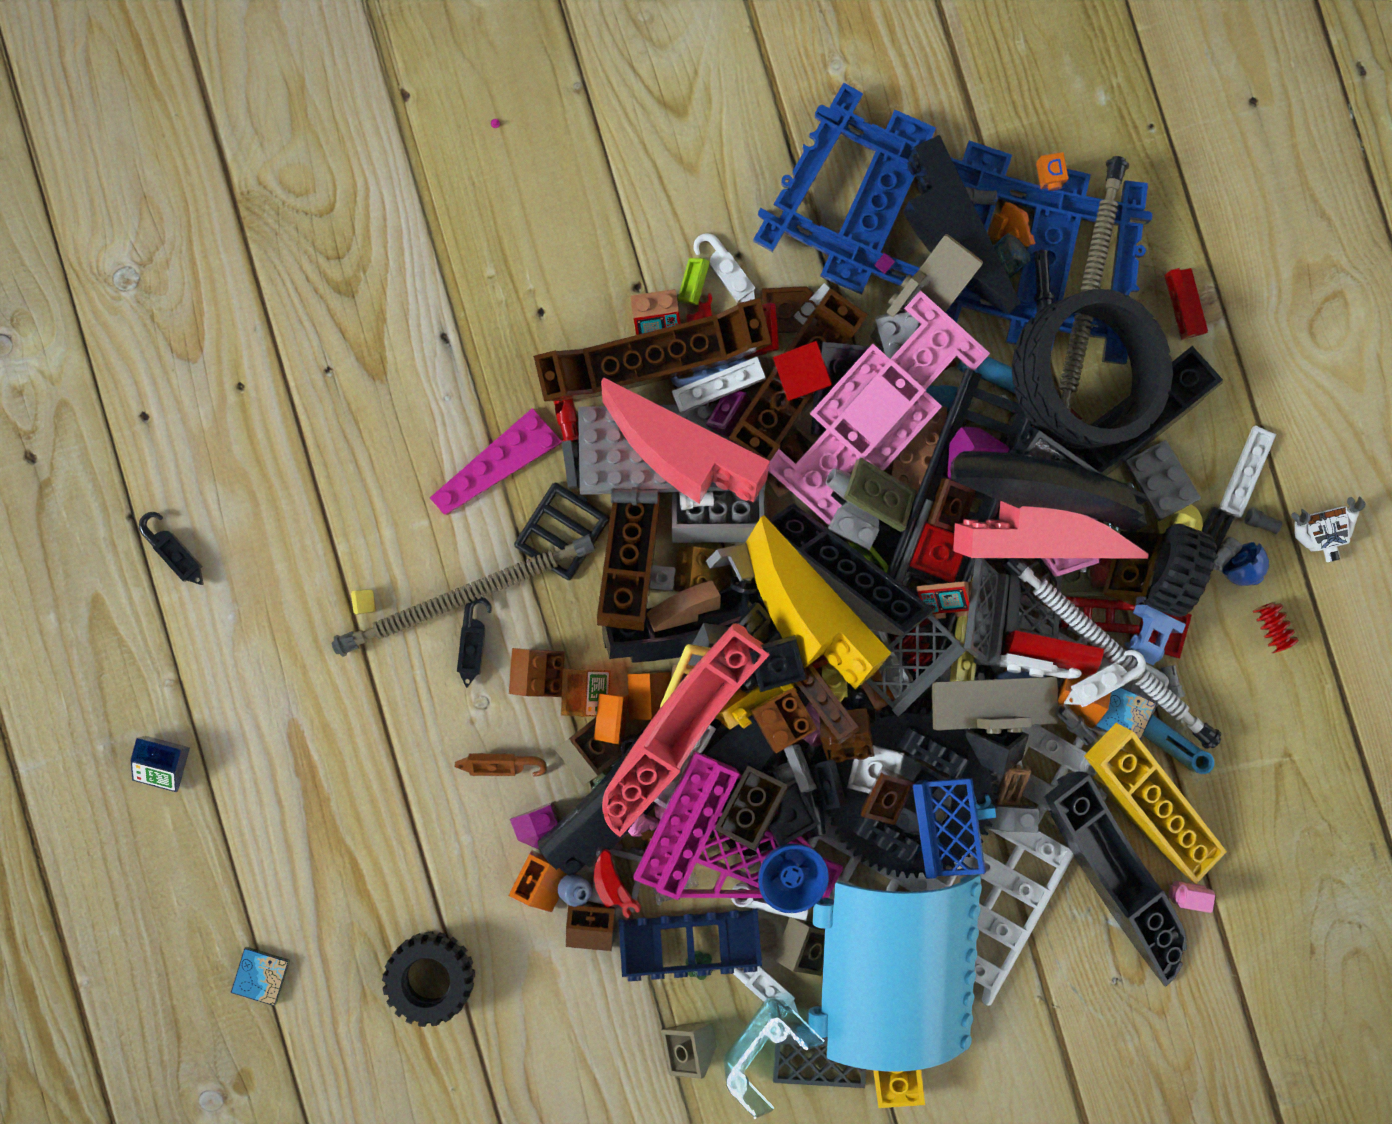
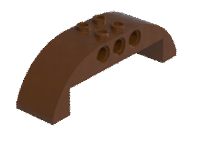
[728,288,868,461]

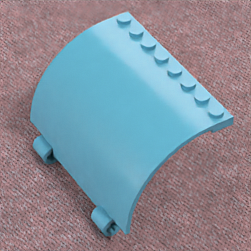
[808,874,982,1072]

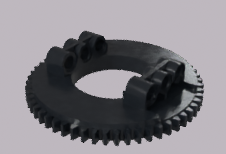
[827,705,999,878]

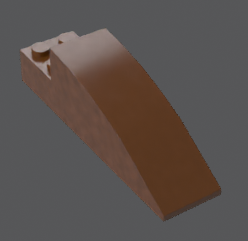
[597,492,661,631]

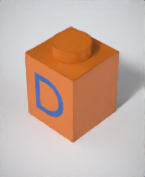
[1036,152,1068,191]

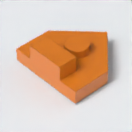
[987,202,1036,254]

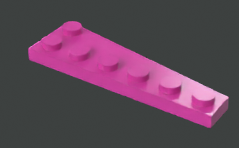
[430,408,562,515]

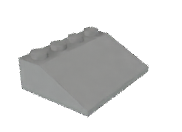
[672,490,764,543]

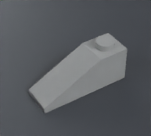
[985,805,1039,833]

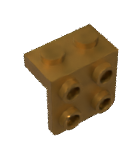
[674,547,731,592]

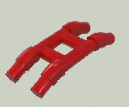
[1059,596,1142,634]

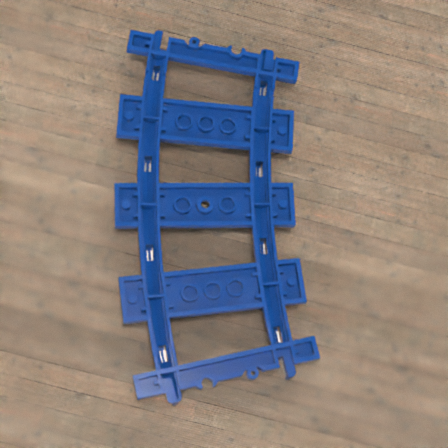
[753,82,1152,365]

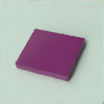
[874,253,895,274]

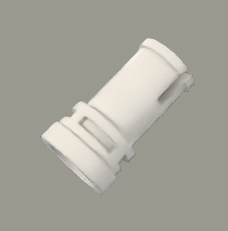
[680,491,714,510]

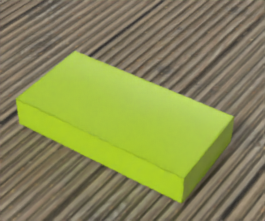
[677,258,710,305]

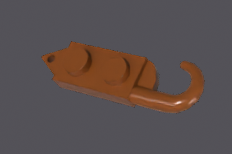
[454,753,547,777]

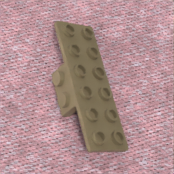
[870,234,983,347]
[932,677,1059,734]

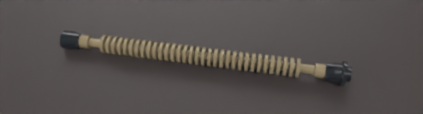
[1059,156,1129,412]

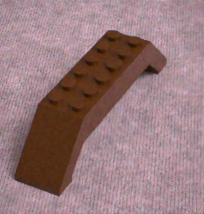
[533,298,771,402]

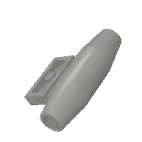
[826,468,880,550]

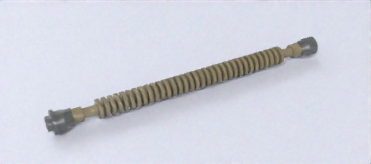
[331,534,596,657]

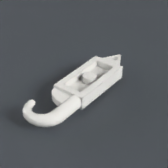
[694,233,756,303]
[1064,650,1146,707]
[999,653,1082,679]
[733,967,799,1017]

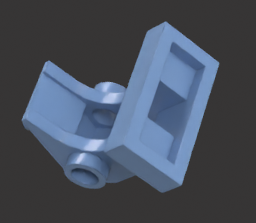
[1124,605,1186,665]

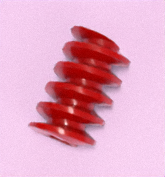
[1253,602,1299,653]
[887,627,933,672]

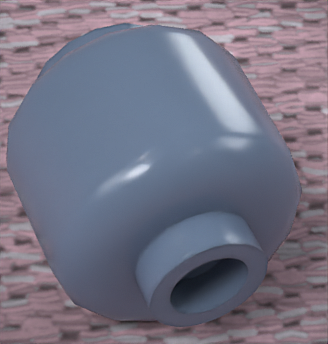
[558,874,592,907]

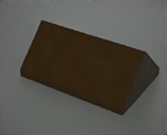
[1103,531,1165,606]
[715,766,789,851]

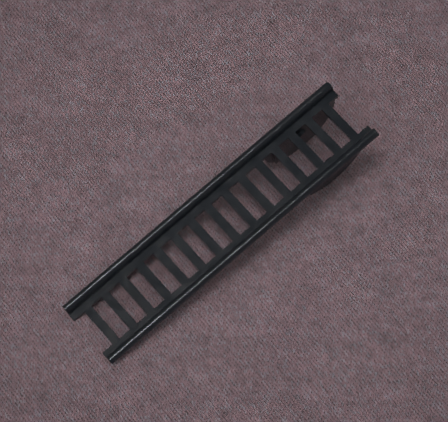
[841,368,1032,713]

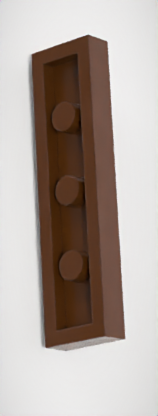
[795,664,860,744]

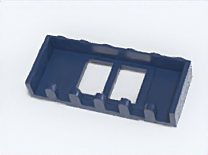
[619,909,762,982]

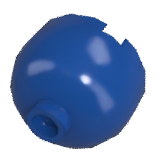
[1222,542,1269,586]

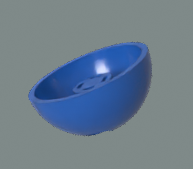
[758,843,829,913]

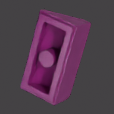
[706,391,750,437]

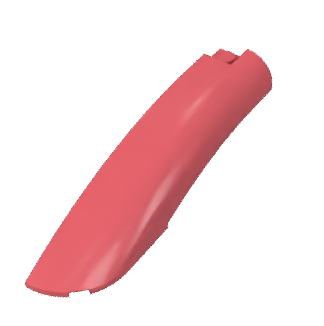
[602,623,769,837]

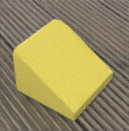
[351,590,376,614]

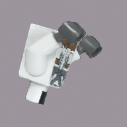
[1291,496,1366,562]

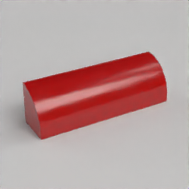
[1003,630,1104,676]

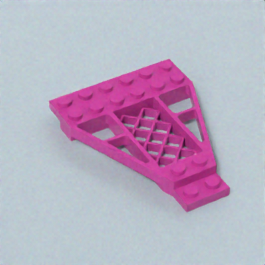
[633,751,843,900]

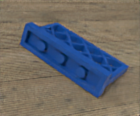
[913,778,986,879]

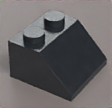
[965,728,1029,775]

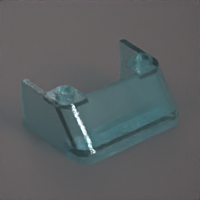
[723,997,824,1118]

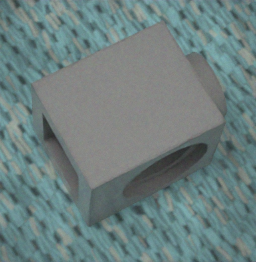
[650,565,676,591]

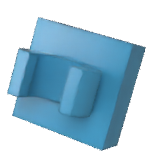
[970,794,996,820]

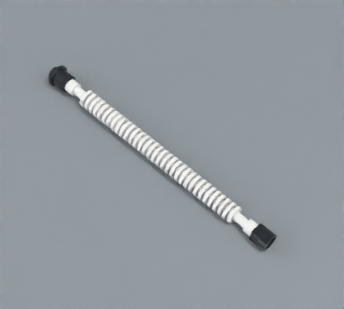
[1002,558,1221,749]

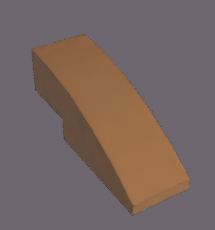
[647,580,721,632]

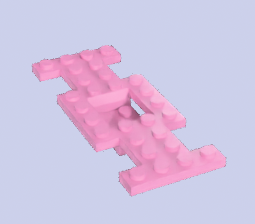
[768,290,990,525]

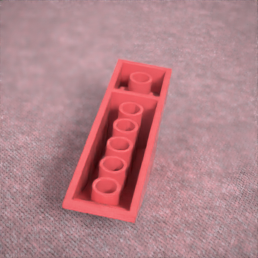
[601,378,770,504]
[953,501,1148,559]

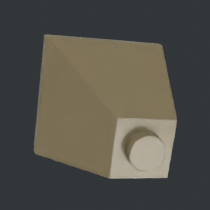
[661,1022,717,1079]

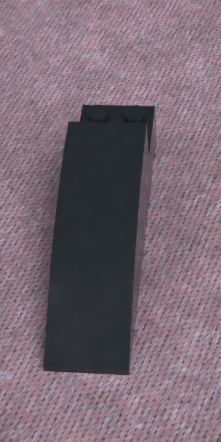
[903,135,1021,315]
[769,503,934,636]
[702,686,809,839]

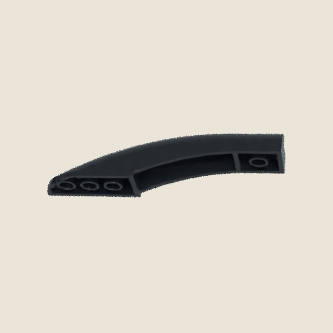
[1048,346,1223,476]
[537,719,722,876]

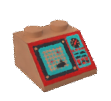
[630,289,680,335]
[917,582,972,619]

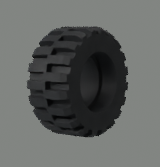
[1143,524,1217,617]
[382,931,475,1027]

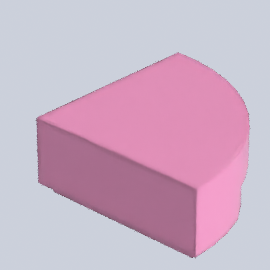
[628,813,659,837]

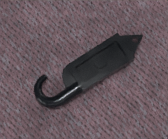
[139,512,204,585]
[457,597,492,688]

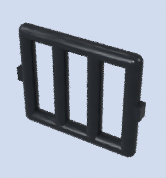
[514,482,610,581]

